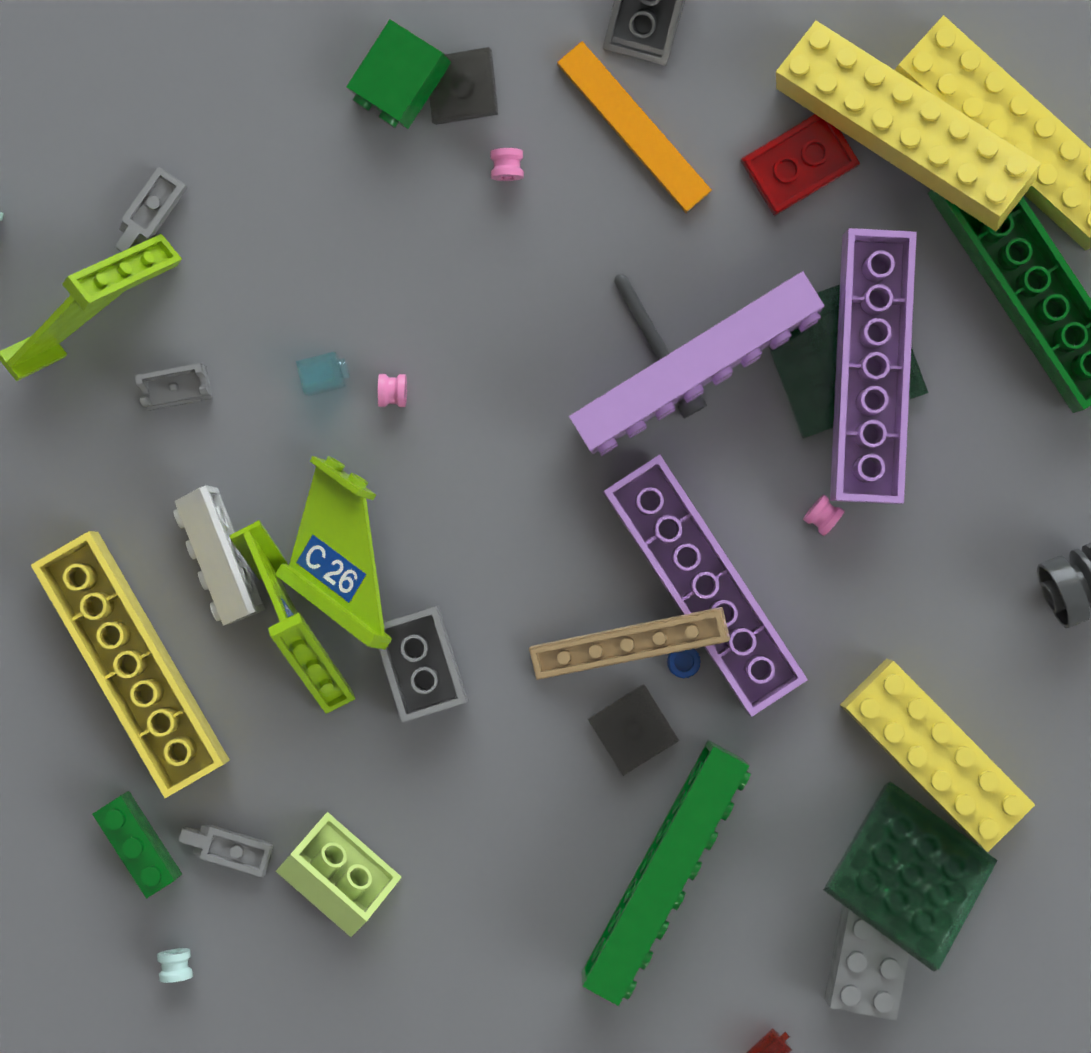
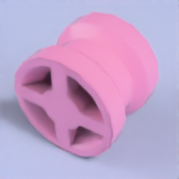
[490,148,524,181]
[378,374,407,407]
[803,494,844,536]

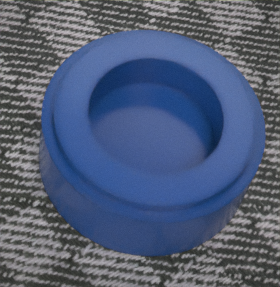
[667,649,701,678]

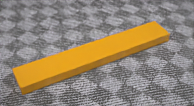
[557,41,712,213]

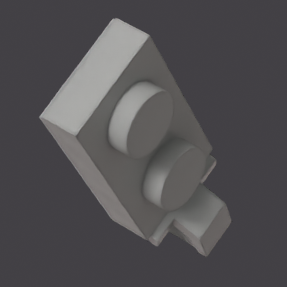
[115,167,188,252]
[178,824,274,878]

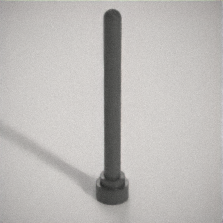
[614,274,707,418]

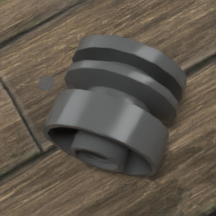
[1037,543,1091,628]

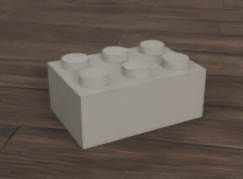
[379,605,468,723]
[824,901,916,1021]

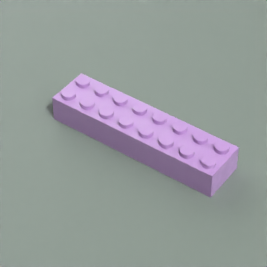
[830,228,917,504]
[569,271,824,456]
[603,454,808,717]

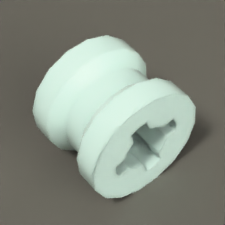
[157,948,193,983]

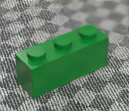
[92,791,182,899]

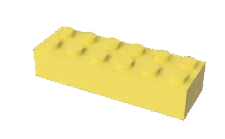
[840,658,1035,852]

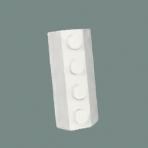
[173,485,265,626]

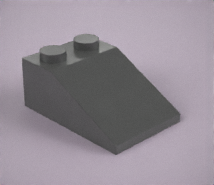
[603,0,685,66]

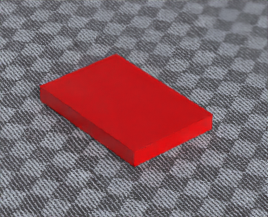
[741,114,860,217]

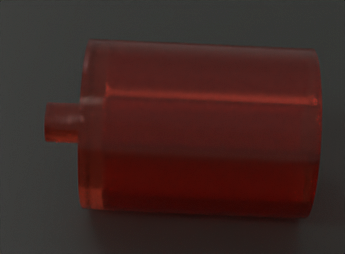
[746,1028,792,1053]

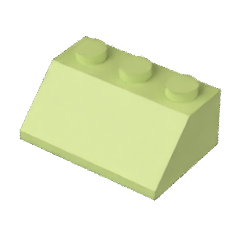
[276,812,402,937]

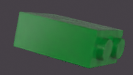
[346,19,451,129]

